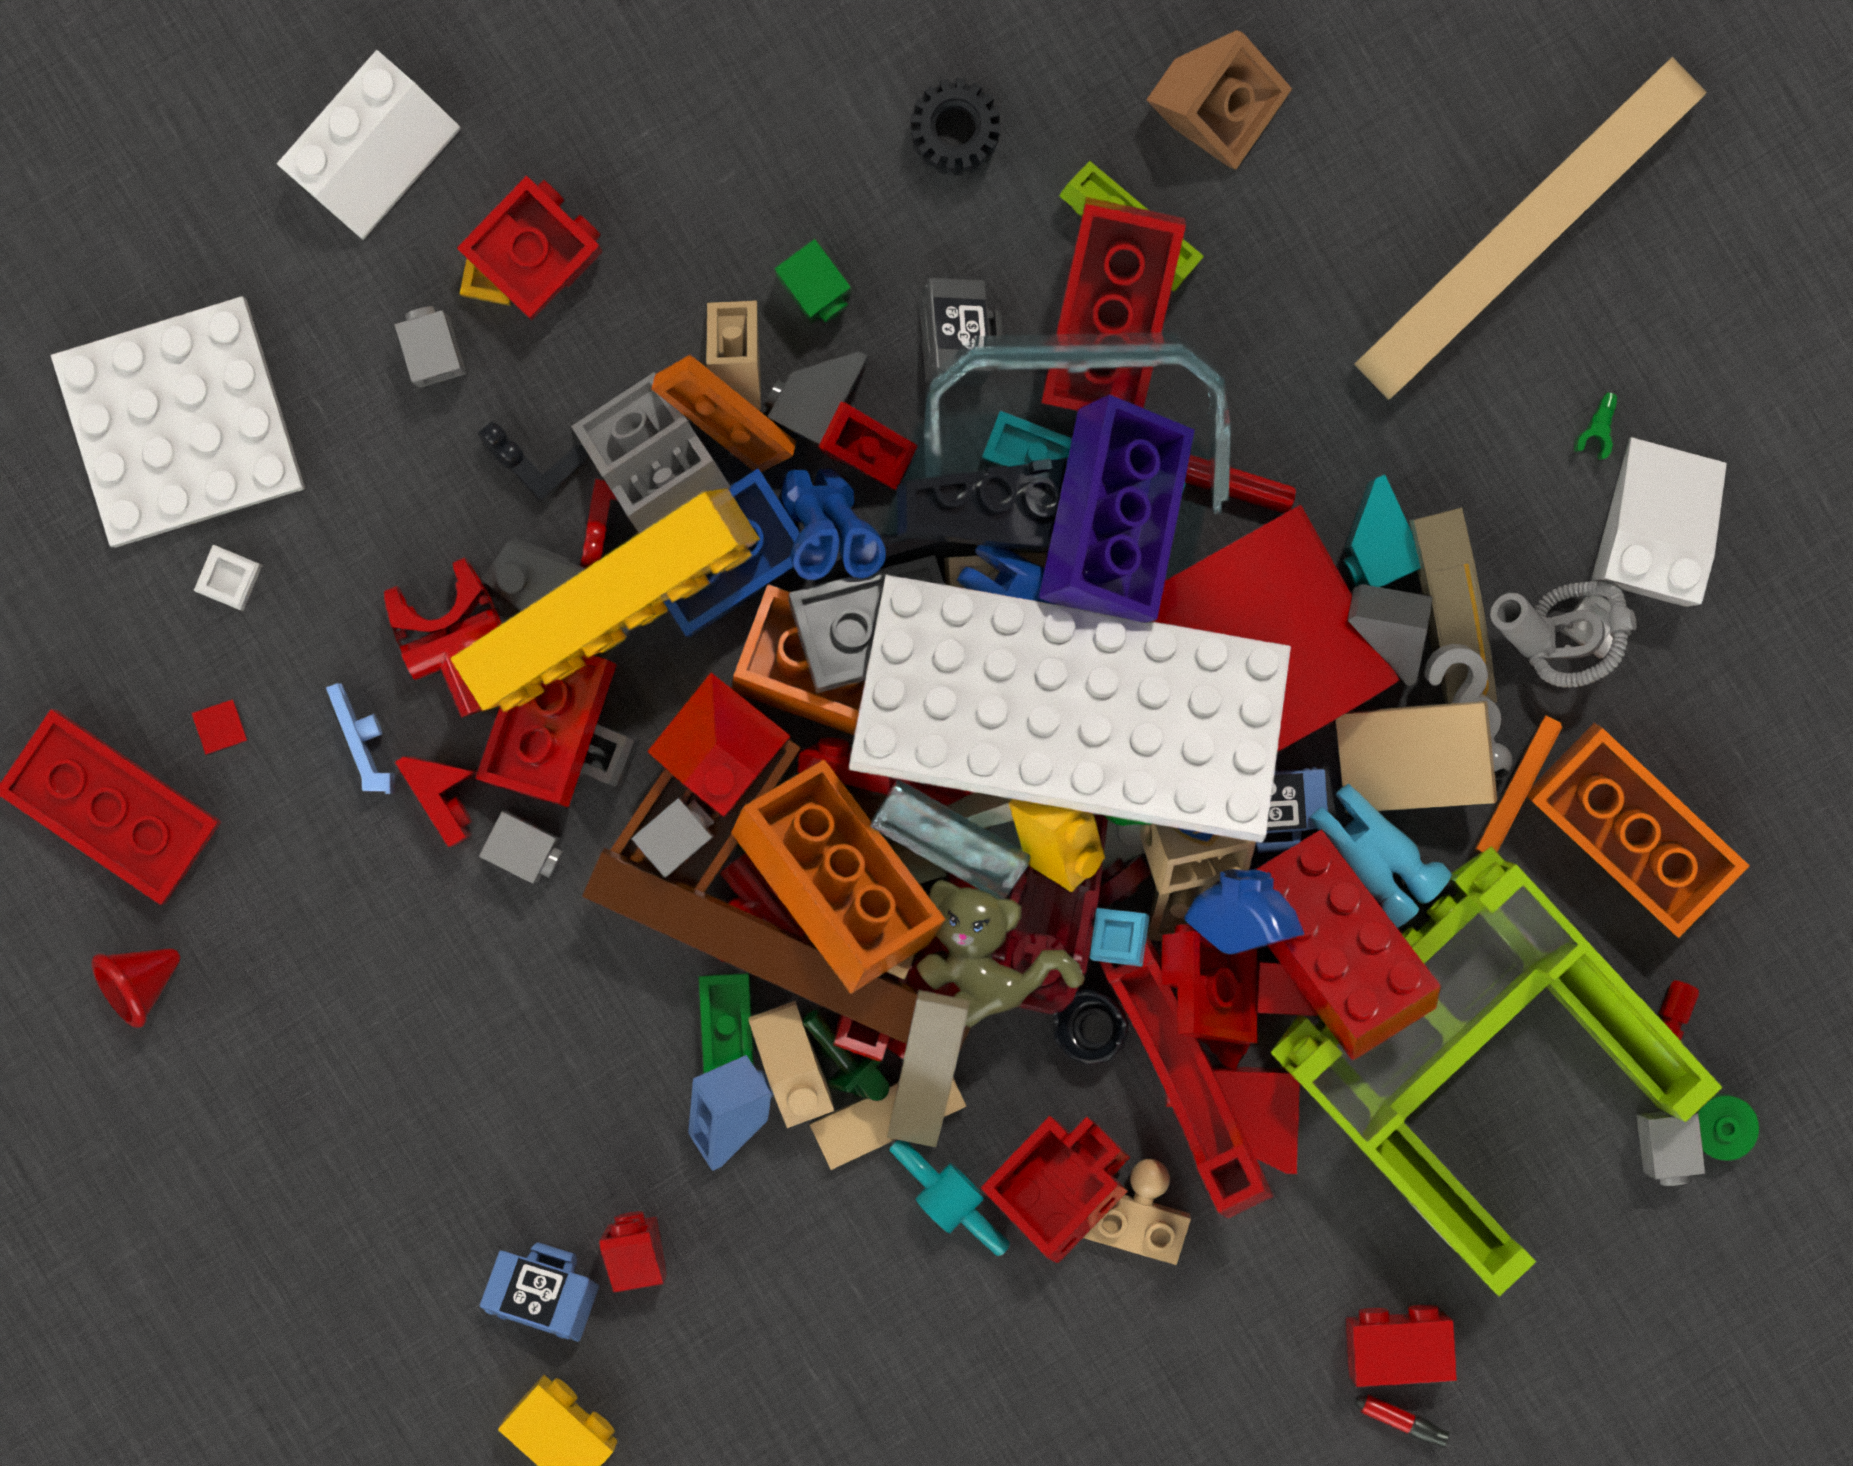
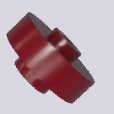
[1097,855,1152,909]

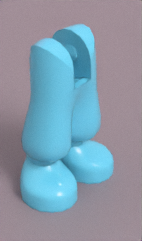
[1310,784,1452,928]

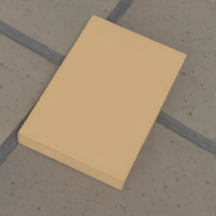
[1335,701,1497,813]

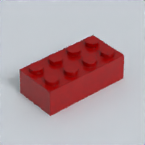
[1041,197,1186,411]
[1255,829,1441,1061]

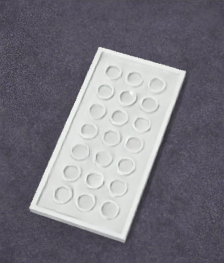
[849,575,1291,843]

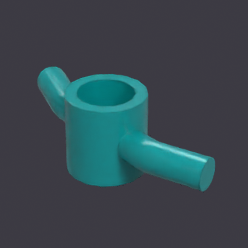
[889,1140,1010,1256]

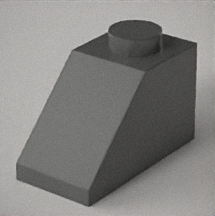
[764,351,868,448]

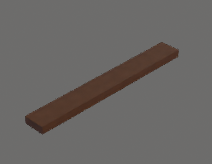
[582,847,971,1052]

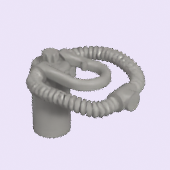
[1490,581,1637,688]

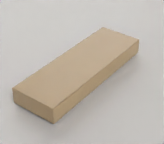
[810,1078,966,1170]

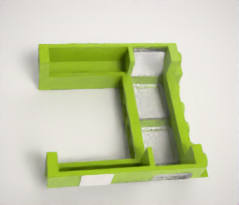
[1271,846,1723,1297]

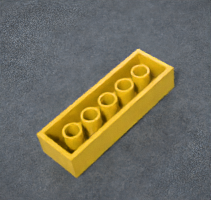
[450,488,760,712]

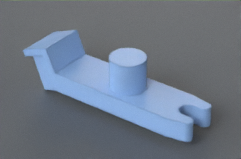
[326,683,395,794]

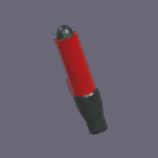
[1355,1394,1450,1448]

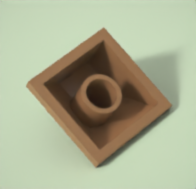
[1147,30,1292,170]

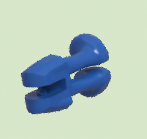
[782,469,886,580]

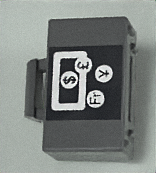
[919,278,1005,386]

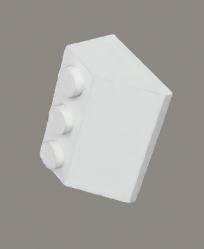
[277,50,461,240]

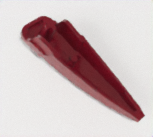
[992,813,1108,1014]

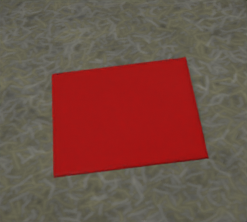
[191,699,247,755]

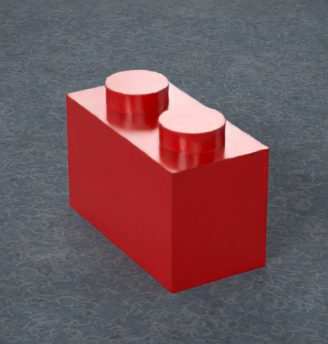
[1346,1305,1457,1387]

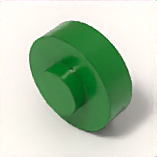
[1696,1094,1759,1161]

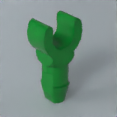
[1574,392,1617,460]

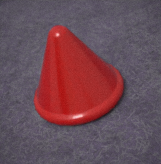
[91,948,181,1028]

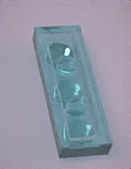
[870,779,1031,899]

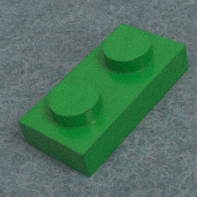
[699,972,755,1073]

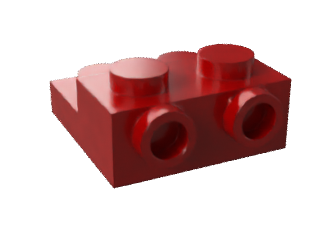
[457,175,603,321]
[1161,924,1257,1045]

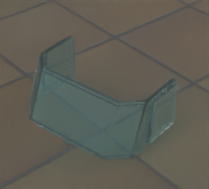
[924,333,1231,514]

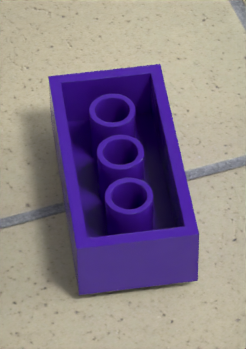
[1039,395,1195,623]

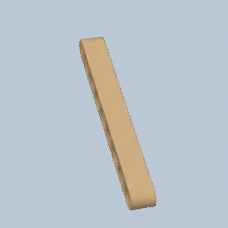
[1354,57,1707,400]

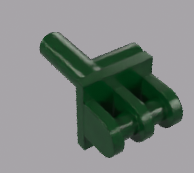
[802,1010,889,1101]

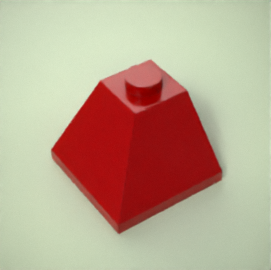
[647,672,791,816]

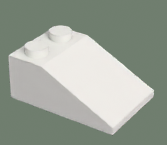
[1591,437,1727,607]

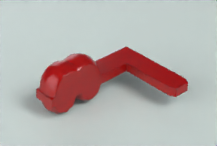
[580,479,619,569]

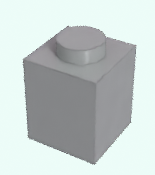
[394,306,467,388]
[631,797,714,877]
[479,810,563,884]
[1636,1111,1705,1186]

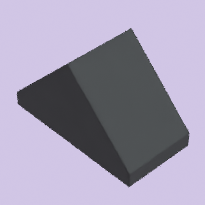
[1348,584,1433,686]
[581,723,640,787]

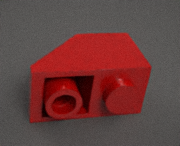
[599,1211,667,1292]

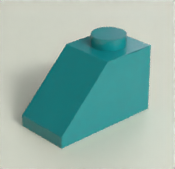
[1342,474,1421,587]

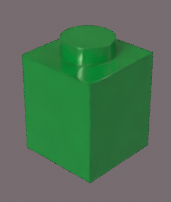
[774,239,851,324]

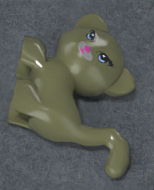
[916,880,1085,1027]

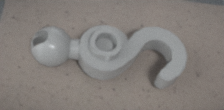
[1424,643,1513,781]

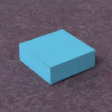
[1090,908,1149,966]

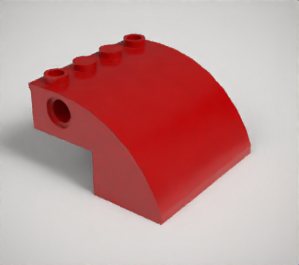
[1151,505,1399,752]

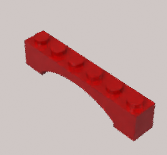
[1091,933,1274,1219]

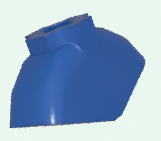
[1184,869,1305,954]

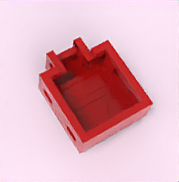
[980,1116,1131,1263]

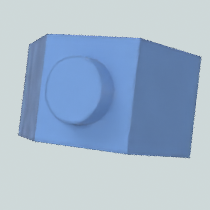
[688,1055,773,1171]

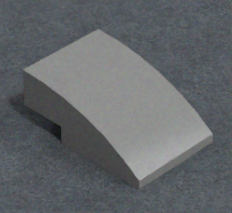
[571,372,731,534]

